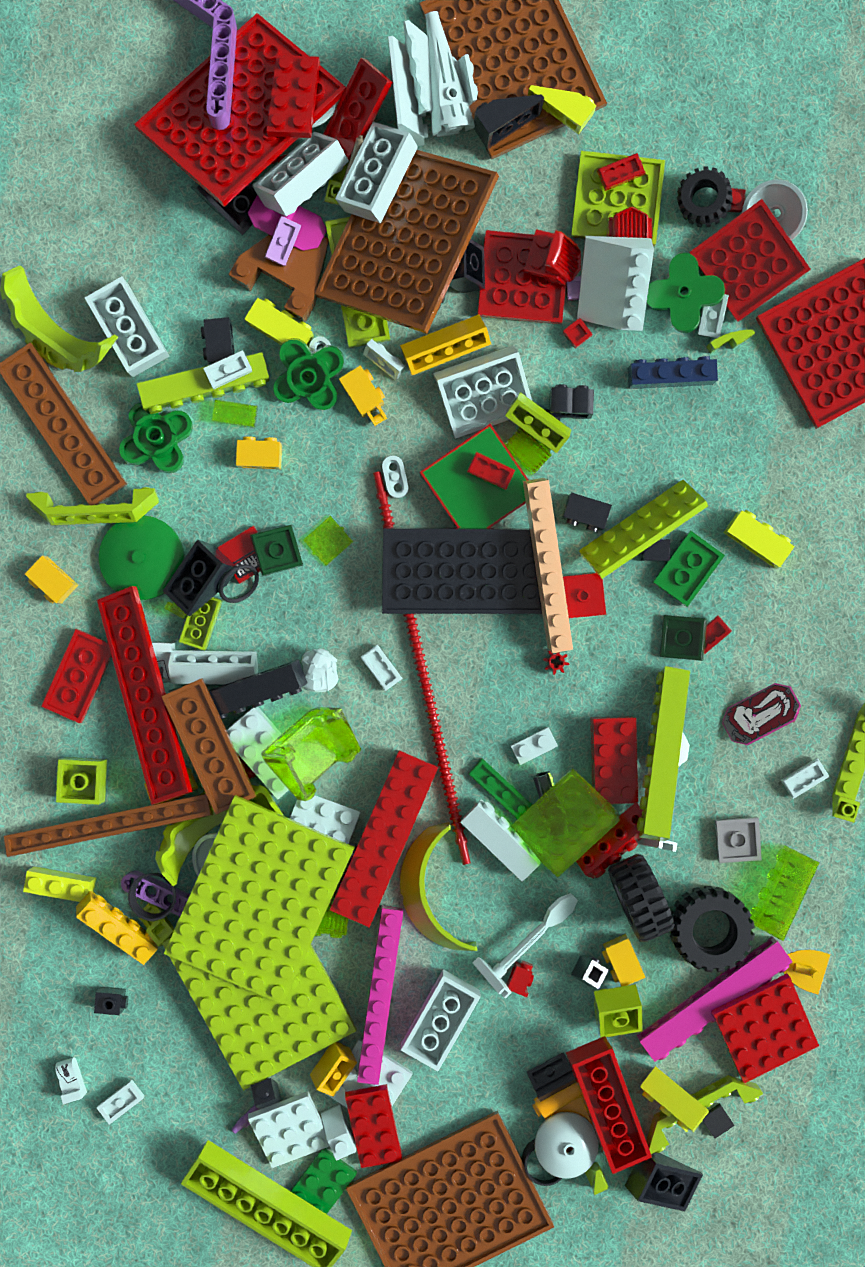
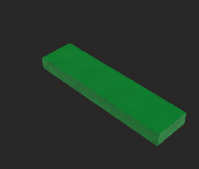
[468,758,544,831]

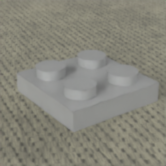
[715,817,762,863]

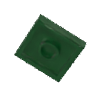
[250,525,303,577]
[660,615,707,661]

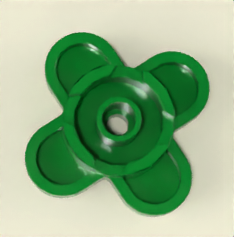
[646,253,725,333]
[273,338,344,410]
[119,402,193,474]

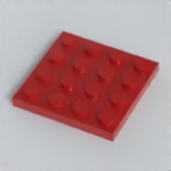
[689,199,811,323]
[478,230,566,324]
[711,973,819,1083]

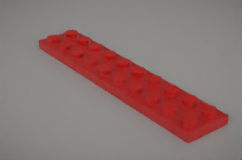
[97,586,193,805]

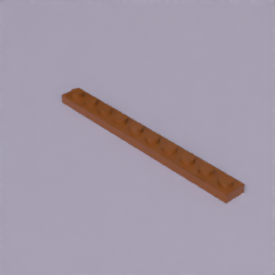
[4,794,213,857]

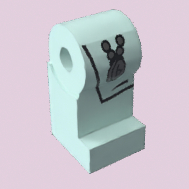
[152,642,175,682]
[56,1058,87,1104]

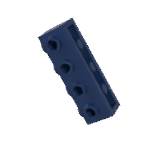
[628,356,718,389]

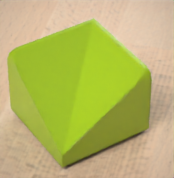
[585,1162,608,1195]

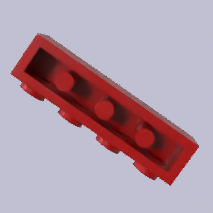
[572,802,643,879]

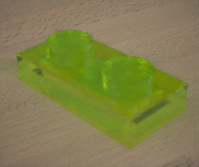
[212,400,258,428]

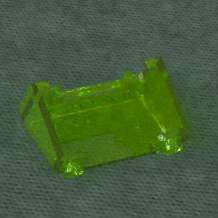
[261,707,361,801]

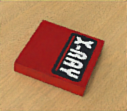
[217,526,260,584]

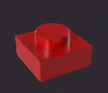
[727,188,746,213]
[563,318,593,349]

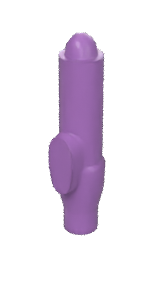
[232,1105,260,1134]

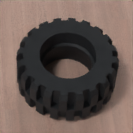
[608,854,675,942]
[670,886,755,973]

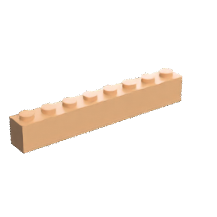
[523,478,573,653]

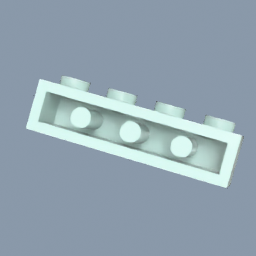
[168,650,258,684]
[461,799,542,881]

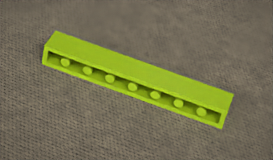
[637,666,690,842]

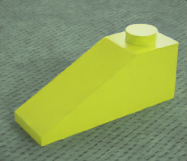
[527,85,596,134]

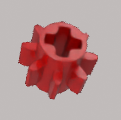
[543,651,570,675]

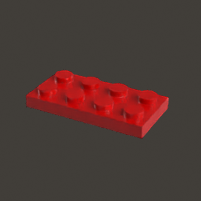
[267,55,320,138]
[323,58,393,161]
[41,629,112,724]
[345,1084,403,1168]

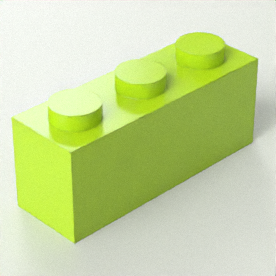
[505,392,571,453]

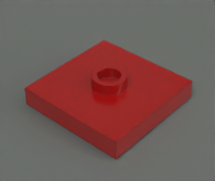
[563,573,606,618]

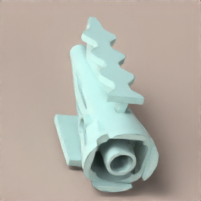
[403,11,478,137]

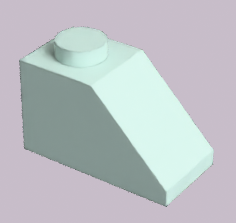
[321,1104,356,1161]

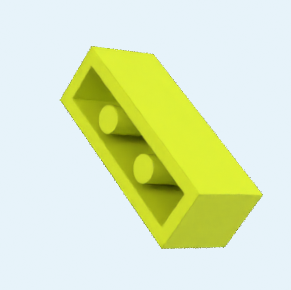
[244,298,314,346]
[723,510,795,568]
[23,866,96,902]
[640,1066,709,1133]

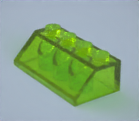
[750,845,820,941]

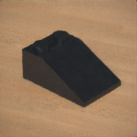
[473,94,544,150]
[191,182,258,235]
[163,539,237,616]
[625,1153,703,1212]

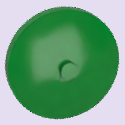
[99,515,185,600]

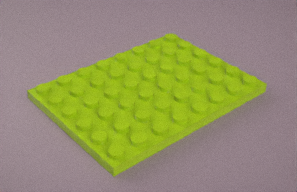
[164,795,354,1005]
[162,937,357,1091]

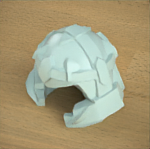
[301,649,339,693]

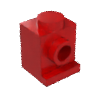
[506,961,534,997]

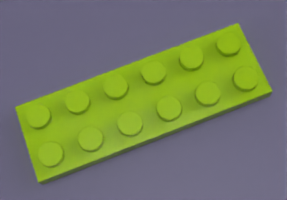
[325,217,391,348]
[579,479,708,579]

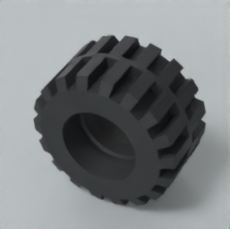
[677,166,733,227]

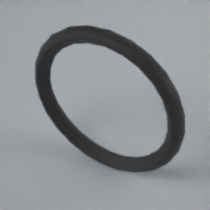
[219,564,259,603]

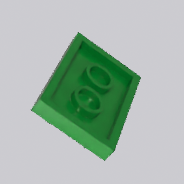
[652,531,725,607]
[290,1148,357,1214]

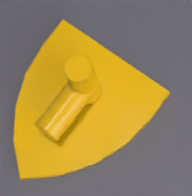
[784,949,831,994]

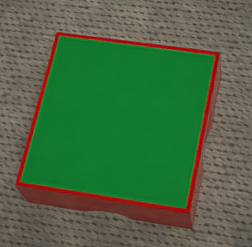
[420,424,529,528]

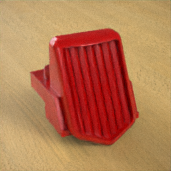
[606,206,652,239]
[524,229,581,286]

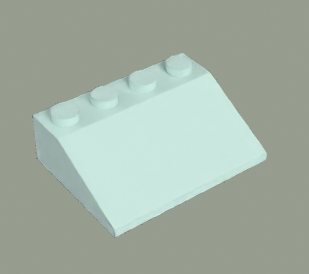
[388,36,428,146]
[577,236,654,331]
[433,345,532,439]

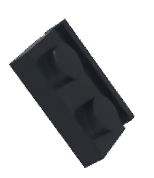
[527,1052,577,1102]

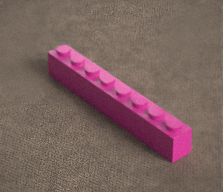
[357,905,403,1085]
[637,937,793,1062]

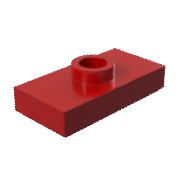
[597,153,646,191]
[467,452,515,490]
[704,615,732,654]

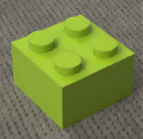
[56,757,107,805]
[594,984,642,1038]

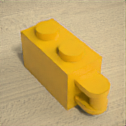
[339,365,387,426]

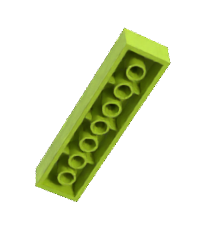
[181,1140,352,1267]

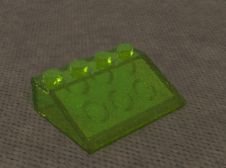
[512,768,620,878]

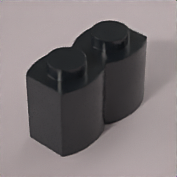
[549,384,594,419]

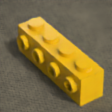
[400,314,491,375]
[76,890,158,965]

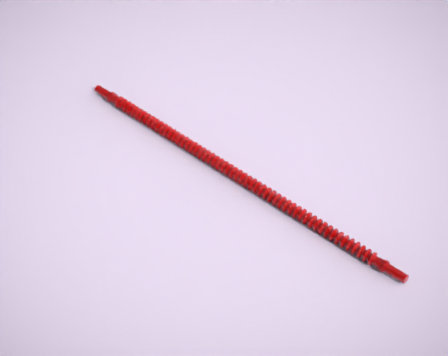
[373,471,471,865]

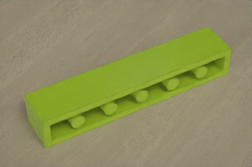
[137,352,270,414]

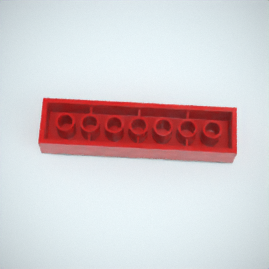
[330,750,438,928]

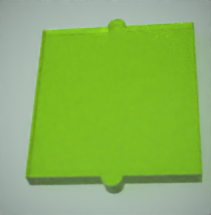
[303,516,353,566]

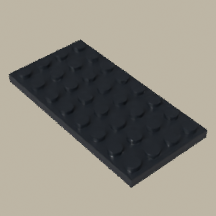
[382,527,542,614]

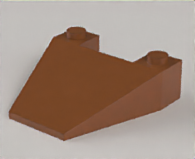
[229,235,329,322]

